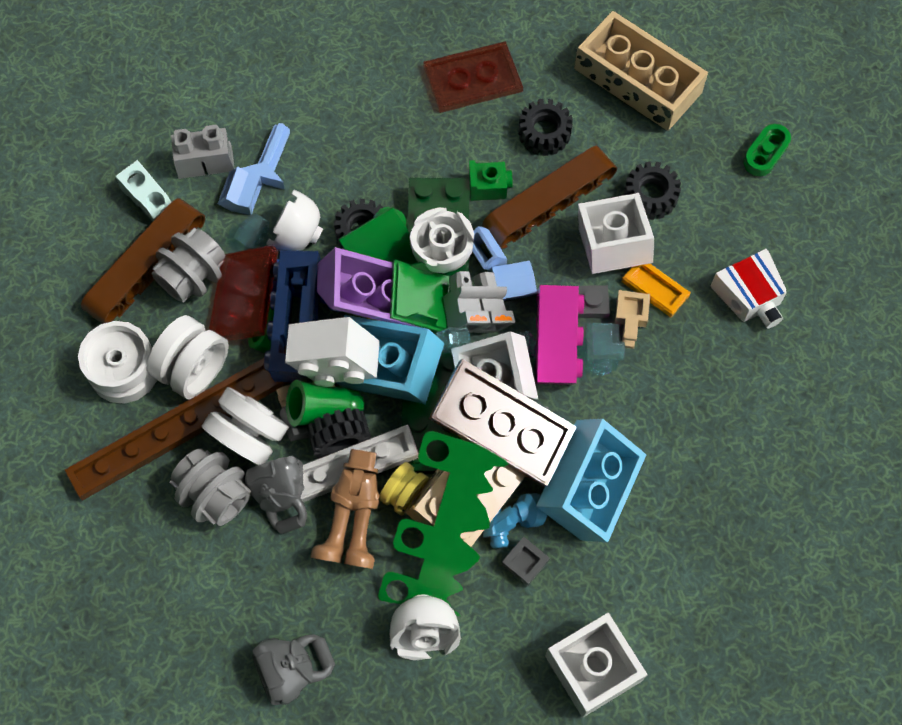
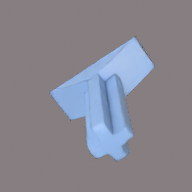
[241,123,290,190]

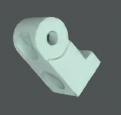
[116,160,171,221]

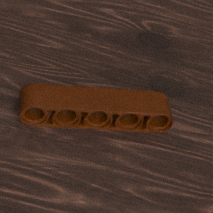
[482,146,617,249]
[81,198,205,324]

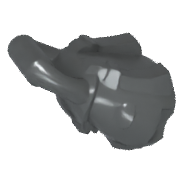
[244,456,307,534]
[252,634,335,705]

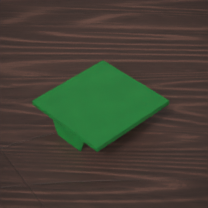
[339,207,418,265]
[390,260,450,334]

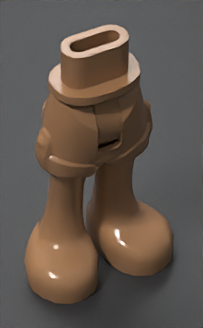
[311,449,380,569]

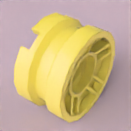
[379,462,429,516]

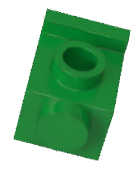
[469,160,513,201]

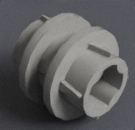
[152,227,225,303]
[169,449,251,526]

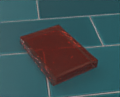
[423,41,523,113]
[209,245,278,341]

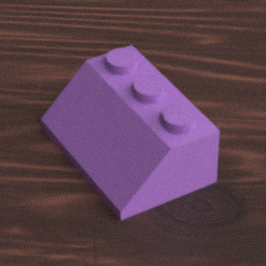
[317,247,421,328]

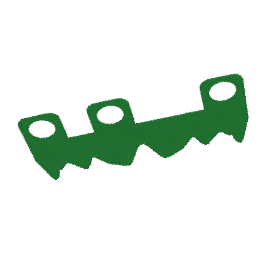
[378,431,509,617]

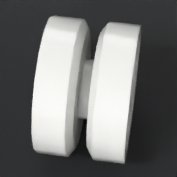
[147,315,229,399]
[78,321,157,404]
[202,387,289,465]

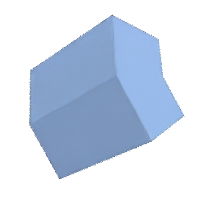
[217,167,263,215]
[472,226,507,272]
[492,261,537,301]

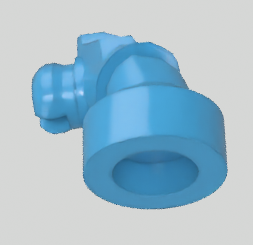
[483,493,547,548]

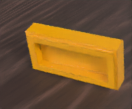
[621,264,691,318]

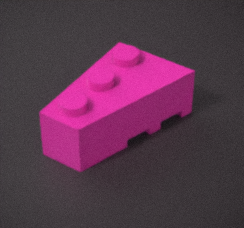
[536,285,584,385]

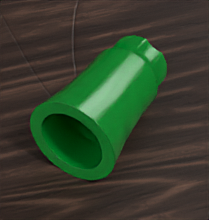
[286,380,364,426]

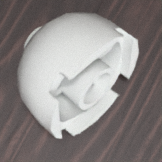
[266,189,323,251]
[410,207,474,273]
[390,594,461,660]

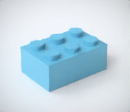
[336,315,444,404]
[536,419,646,542]

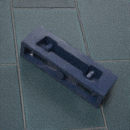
[264,250,321,383]

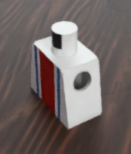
[711,249,786,329]

